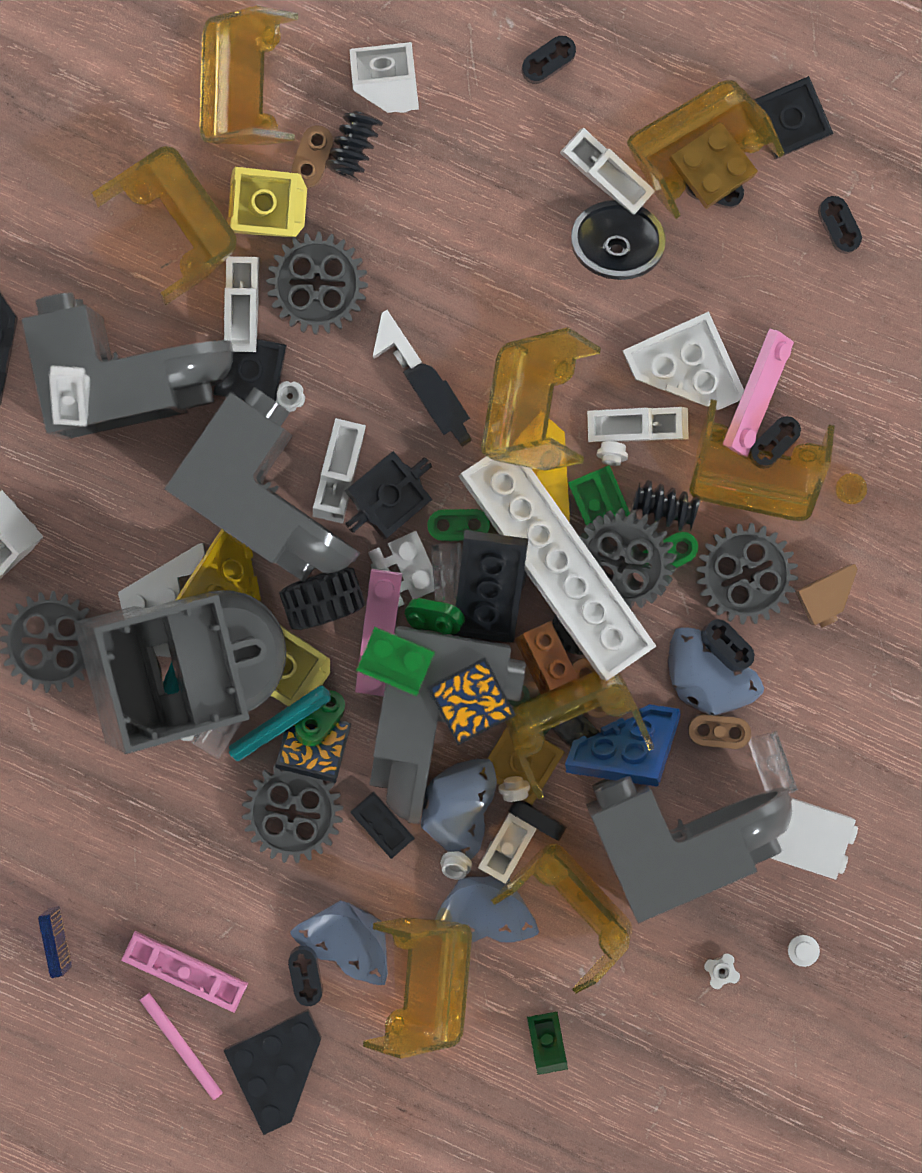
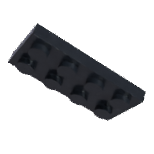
[452,530,529,643]

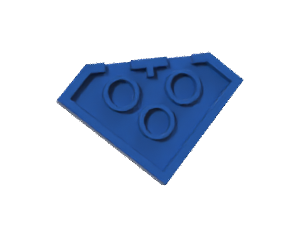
[565,704,680,787]

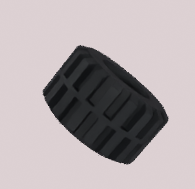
[279,567,366,630]

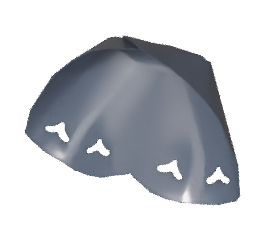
[668,628,764,716]
[421,759,497,860]
[432,876,539,943]
[290,900,388,985]

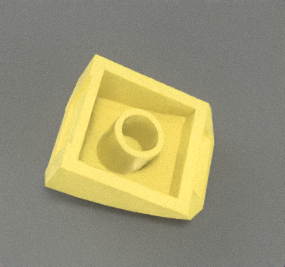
[227,167,307,237]
[271,624,330,706]

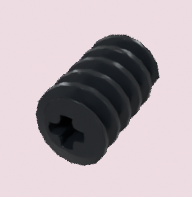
[325,111,383,182]
[630,480,700,531]

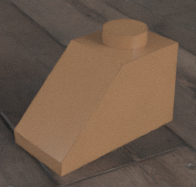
[795,564,858,628]

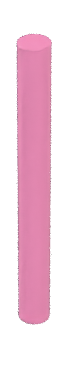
[140,993,223,1100]

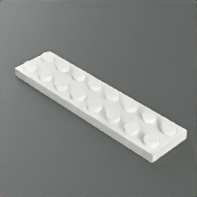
[459,441,656,683]

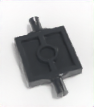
[345,451,433,540]

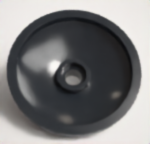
[571,200,666,280]

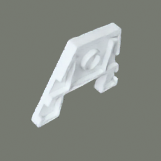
[118,543,206,657]

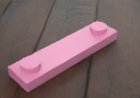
[723,329,794,457]
[355,569,403,696]
[121,931,248,1013]

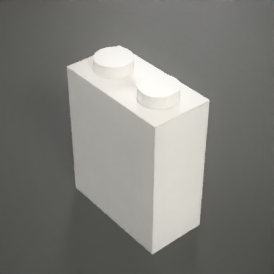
[771,798,858,880]

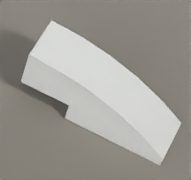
[560,128,655,215]
[224,256,260,352]
[587,407,689,442]
[313,418,366,524]

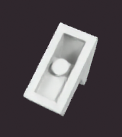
[373,310,422,369]
[49,366,90,426]
[478,813,536,884]

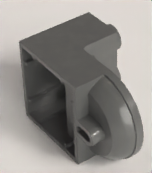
[21,293,234,440]
[164,387,360,582]
[74,590,286,754]
[370,625,526,824]
[586,776,792,924]

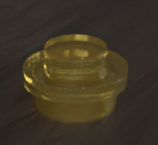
[836,473,867,504]

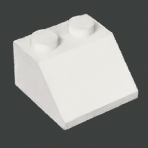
[0,490,43,579]

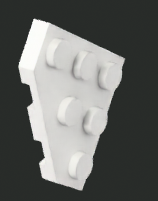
[622,312,744,411]

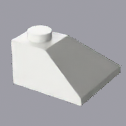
[350,42,419,113]

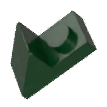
[527,1011,568,1075]

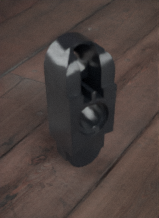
[403,364,473,447]

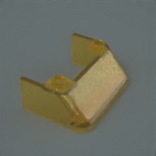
[200,6,299,145]
[627,80,785,219]
[92,146,237,305]
[481,327,601,471]
[689,399,835,521]
[506,671,654,799]
[491,844,632,994]
[363,917,472,1059]

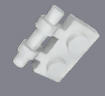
[368,531,442,607]

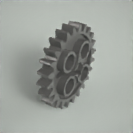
[266,232,368,335]
[579,509,676,609]
[696,523,798,624]
[0,591,90,693]
[242,764,344,863]

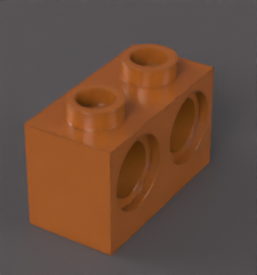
[515,621,578,696]

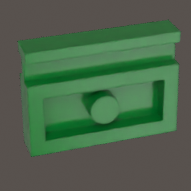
[568,465,630,526]
[356,627,435,696]

